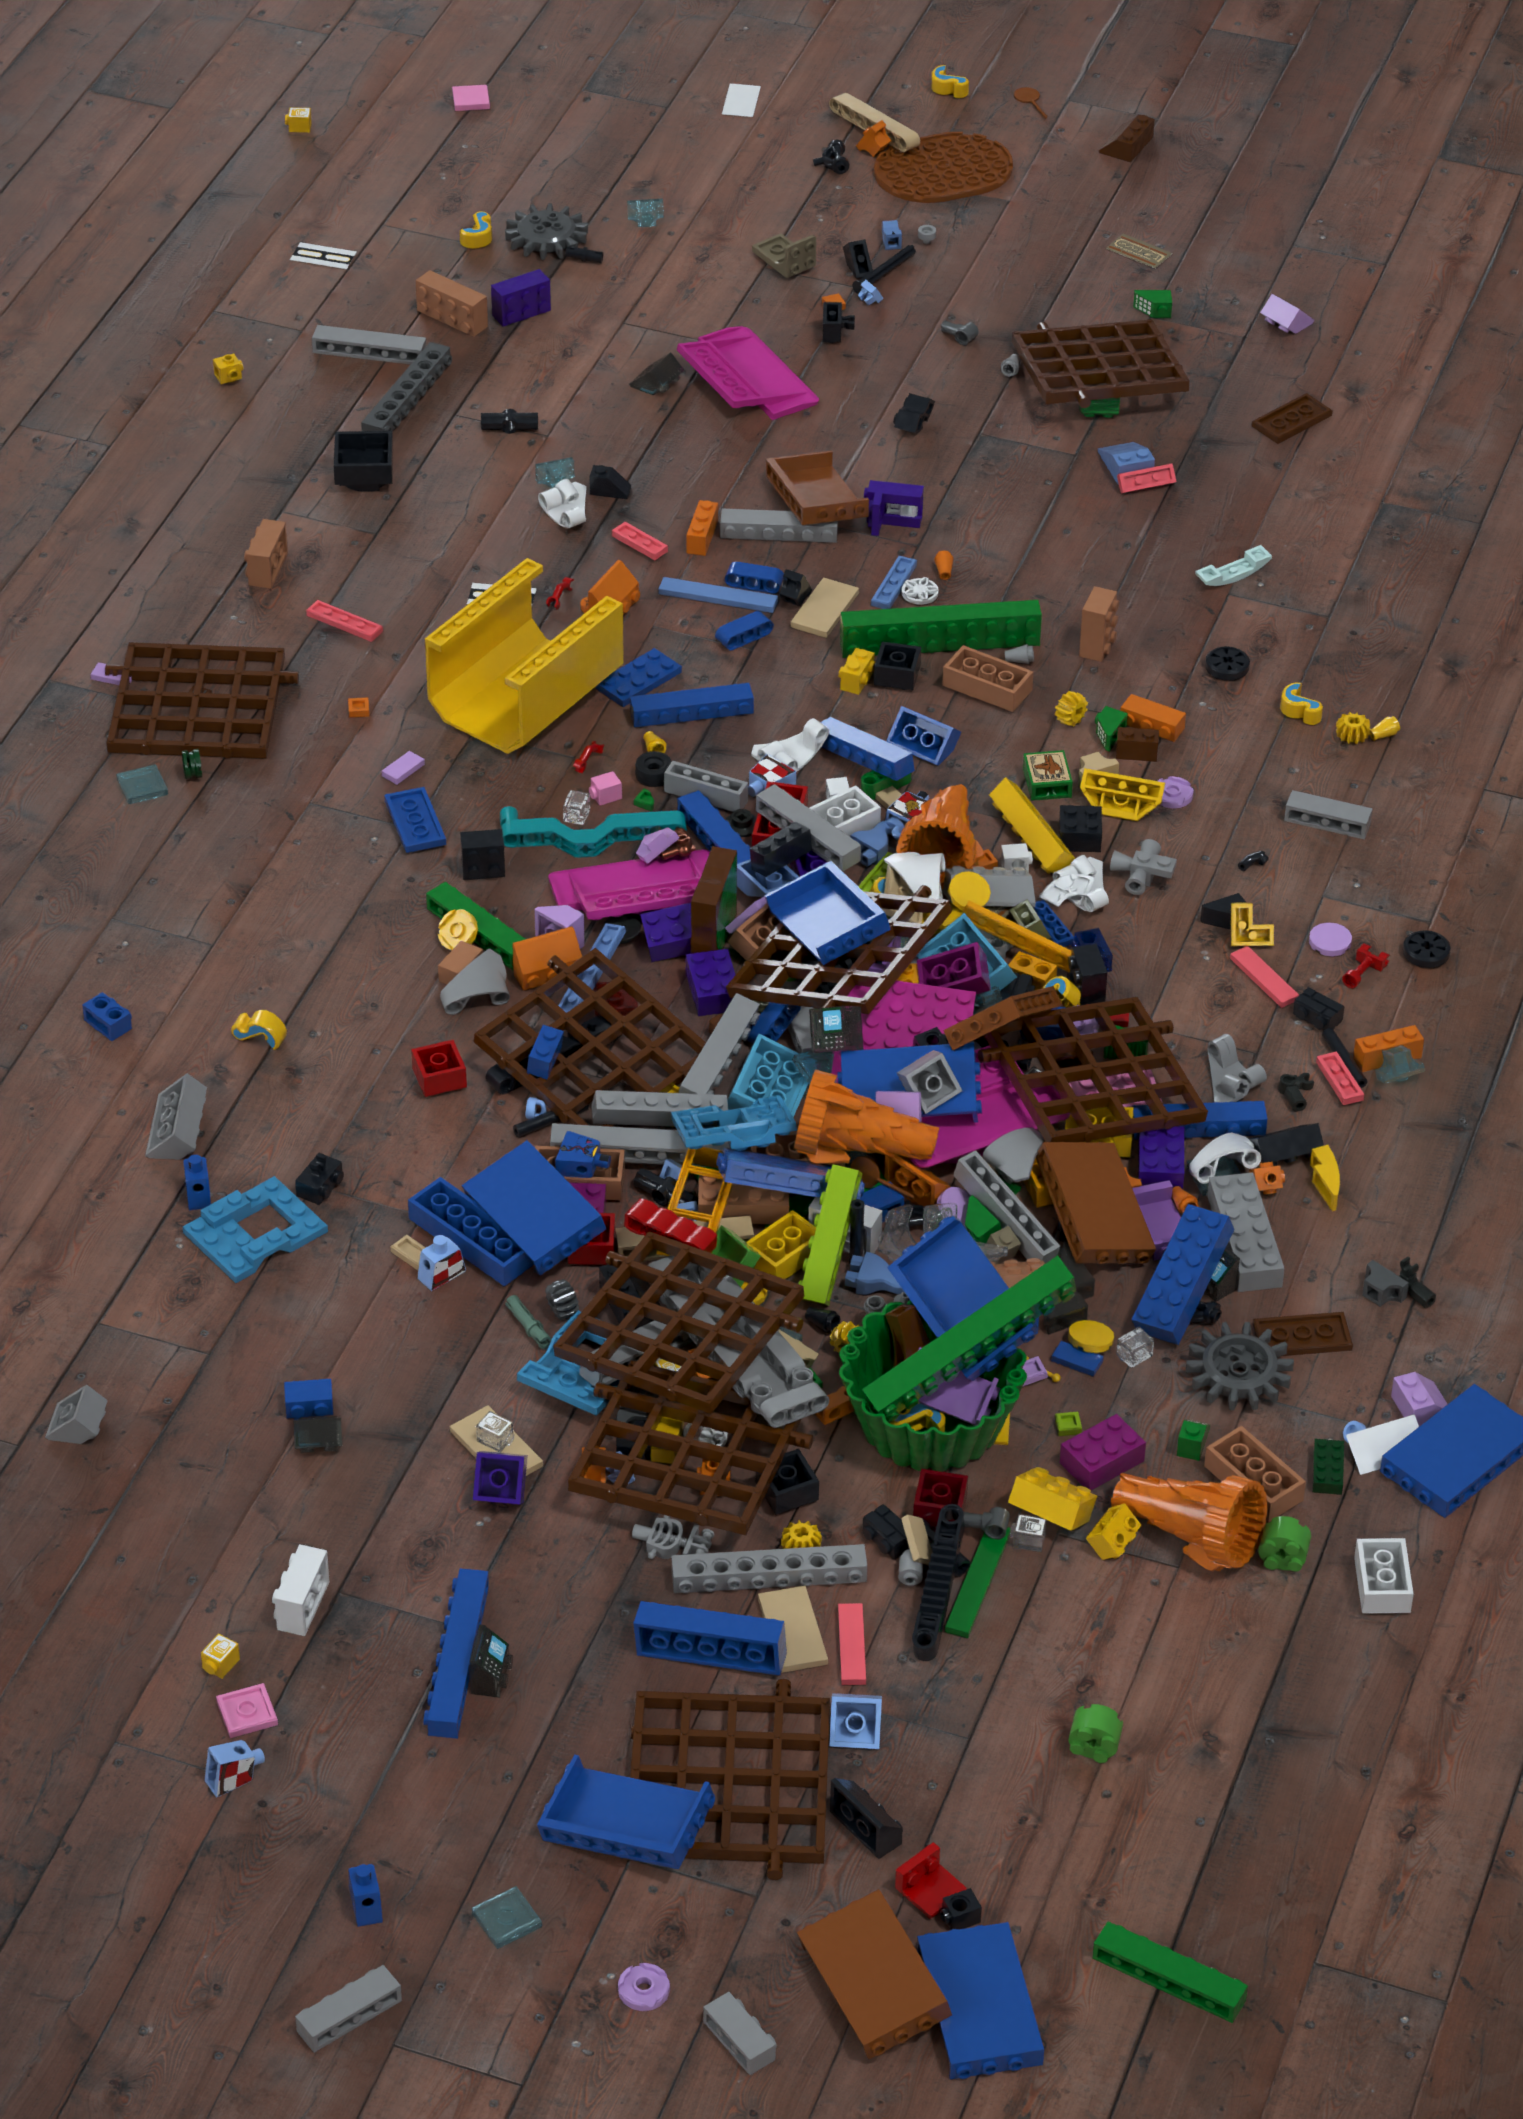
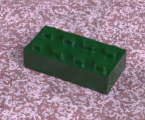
[1312,1439,1344,1495]

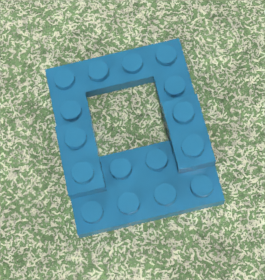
[671,1095,797,1151]
[182,1176,328,1283]
[517,1310,620,1416]

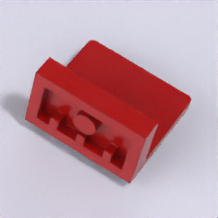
[895,1842,967,1918]

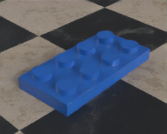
[596,648,682,707]
[384,787,446,853]

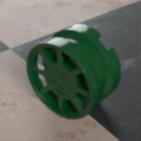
[182,749,202,779]

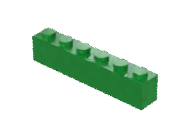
[426,882,526,971]
[1092,1921,1248,2023]

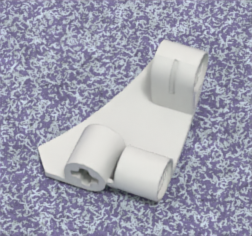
[538,479,587,528]
[751,718,829,772]
[884,852,945,899]
[1053,855,1109,912]
[1189,1132,1261,1184]

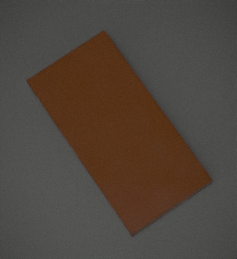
[1252,393,1333,444]
[1253,1312,1353,1356]

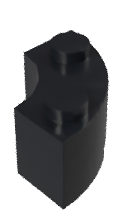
[893,393,935,433]

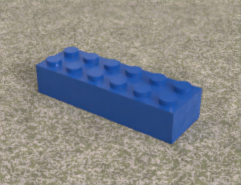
[408,1177,534,1286]
[1131,1204,1235,1345]
[633,1601,787,1676]

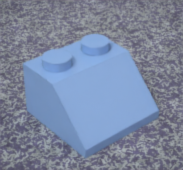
[829,1693,882,1749]

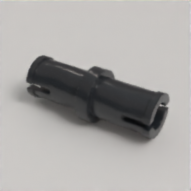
[566,246,604,263]

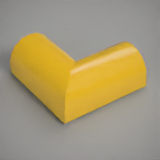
[1231,902,1274,946]

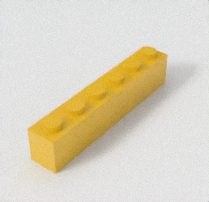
[989,777,1076,874]

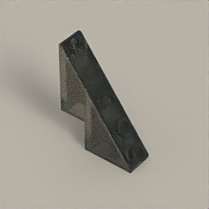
[1043,1241,1095,1335]

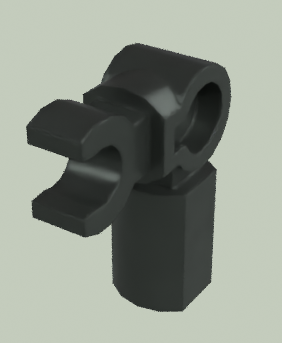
[1278,1073,1314,1112]
[1399,1257,1436,1308]

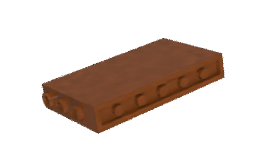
[766,450,869,525]
[943,986,1063,1050]
[1036,1142,1156,1264]
[797,1889,952,2060]

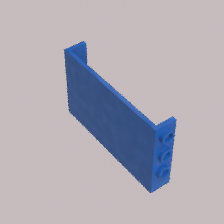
[764,861,891,965]
[838,1042,982,1123]
[462,1140,606,1275]
[716,1147,865,1199]
[887,1216,1039,1381]
[1380,1384,1523,1518]
[537,1754,715,1870]
[917,1922,1044,2080]

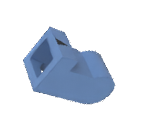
[882,220,902,250]

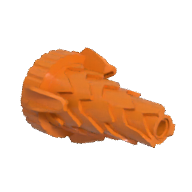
[896,784,984,889]
[794,1070,940,1164]
[1111,1473,1267,1572]

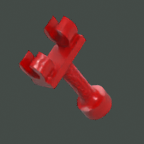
[1342,943,1390,989]

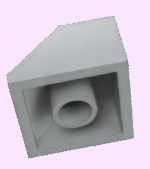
[897,1050,962,1114]
[45,1385,108,1444]

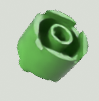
[1258,1516,1311,1572]
[1069,1704,1123,1763]

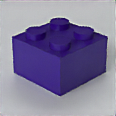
[473,1451,528,1504]

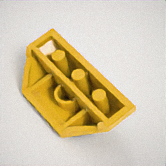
[1080,768,1165,822]

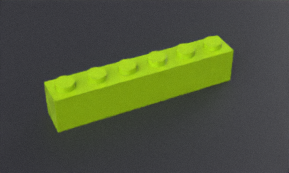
[799,1164,863,1306]

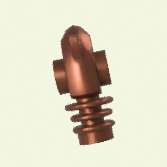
[660,828,696,860]

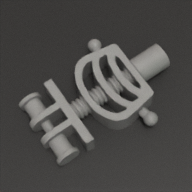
[632,1515,714,1559]

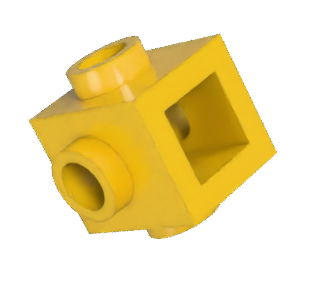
[213,353,243,384]

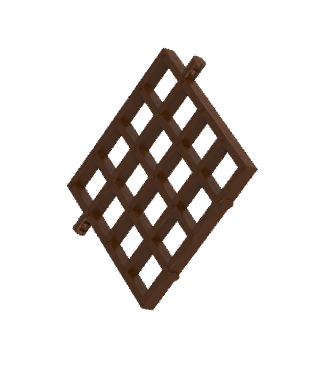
[1012,319,1190,408]
[105,642,299,759]
[726,885,952,1021]
[473,948,706,1127]
[978,997,1208,1142]
[553,1231,805,1414]
[568,1360,813,1535]
[630,1679,830,1880]

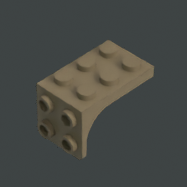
[752,233,816,278]

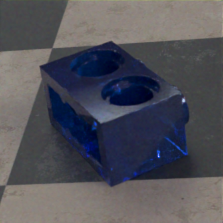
[1071,928,1113,972]

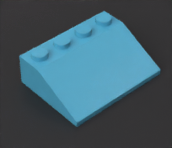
[916,913,1017,1000]
[727,1034,817,1117]

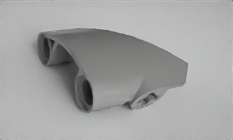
[440,948,510,1015]
[1207,1034,1267,1102]
[982,1128,1046,1184]

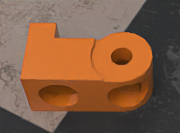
[815,1386,854,1425]

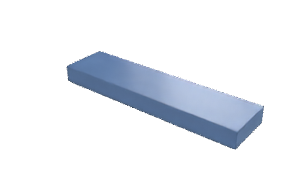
[871,556,917,609]

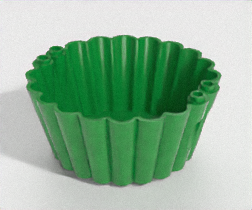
[839,1300,1027,1472]

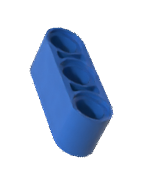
[725,562,784,594]
[715,611,774,650]
[747,1002,801,1044]

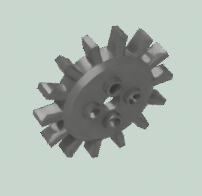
[505,203,588,260]
[1186,1322,1294,1410]

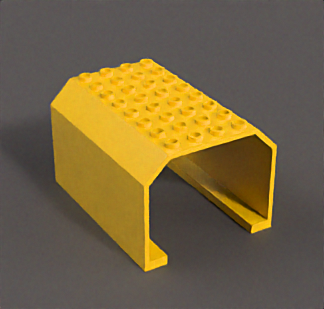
[425,558,624,754]

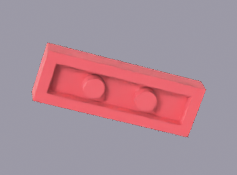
[1117,463,1177,494]
[612,522,668,561]
[1316,1051,1364,1105]

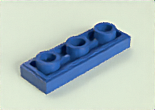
[1033,900,1075,947]

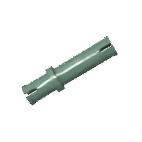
[505,1295,552,1349]

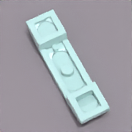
[1195,545,1272,586]

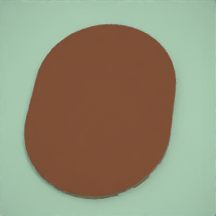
[874,131,1013,203]

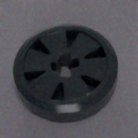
[1205,646,1250,680]
[1403,930,1451,968]

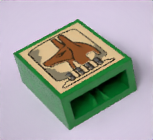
[1023,750,1073,801]

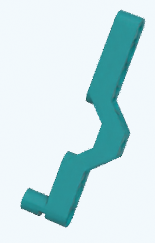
[499,806,687,858]

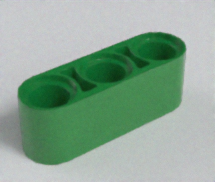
[861,770,912,800]

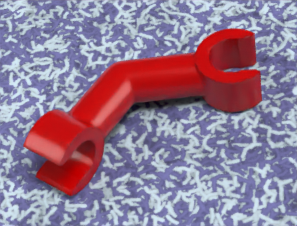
[546,577,574,610]
[573,741,604,773]

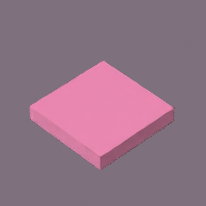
[452,85,490,111]
[216,1683,278,1738]

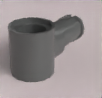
[941,320,979,345]
[963,1507,1010,1539]

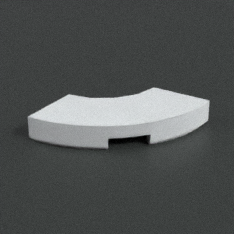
[1039,874,1095,907]

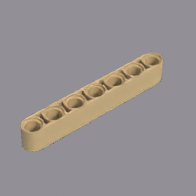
[829,93,920,152]

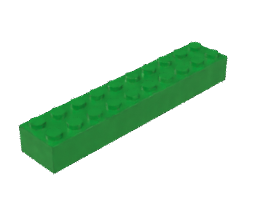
[840,600,1042,658]
[862,1255,1076,1423]

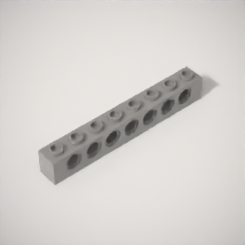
[672,1544,867,1593]

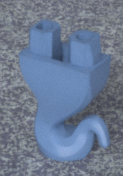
[850,817,905,867]
[845,1252,904,1295]

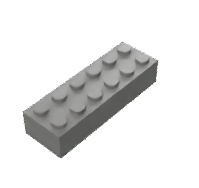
[1207,1172,1285,1292]

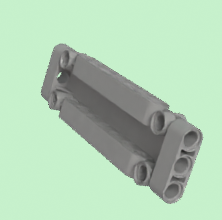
[648,1256,829,1428]

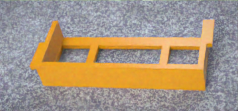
[657,1147,733,1256]

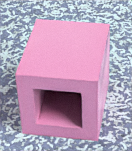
[589,771,622,806]

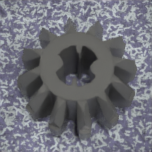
[545,1279,579,1320]

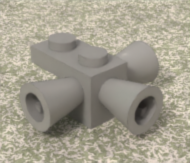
[1110,839,1177,895]

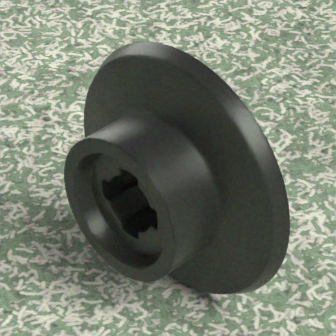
[725,809,757,837]
[603,914,641,944]

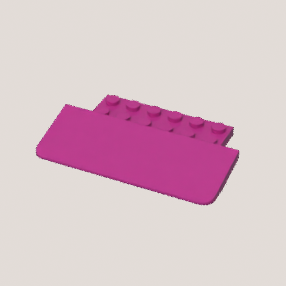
[676,326,819,420]
[548,850,710,920]
[908,1045,1070,1168]

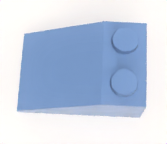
[1098,442,1155,484]
[737,859,799,897]

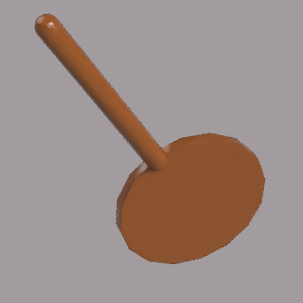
[1014,87,1047,119]
[851,1156,914,1199]

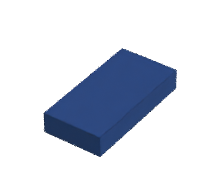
[1051,1341,1104,1377]

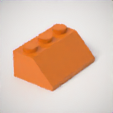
[588,560,640,615]
[513,926,582,991]
[884,1154,951,1208]

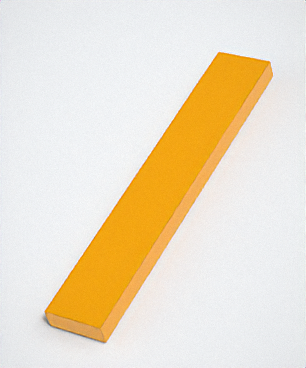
[962,900,1071,972]

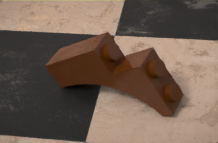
[885,1304,930,1368]

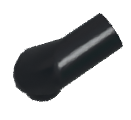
[1238,850,1269,871]

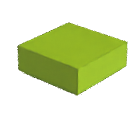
[1055,1412,1082,1436]

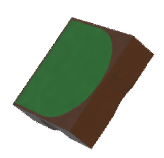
[691,846,737,954]

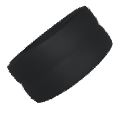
[635,751,672,787]

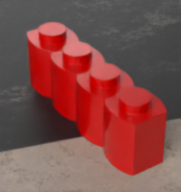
[624,1199,717,1253]

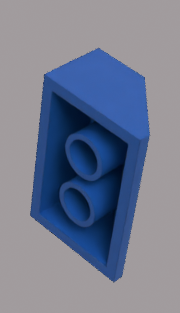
[886,706,961,766]

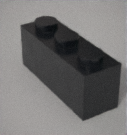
[750,822,812,877]

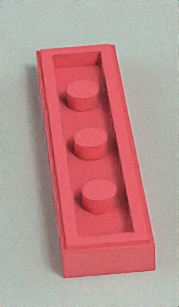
[306,600,383,642]
[1230,946,1299,1008]
[838,1603,866,1685]

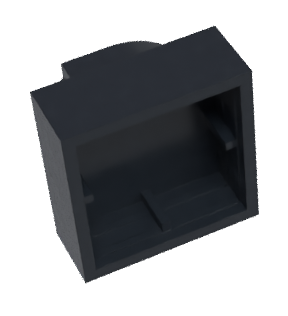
[333,431,393,491]

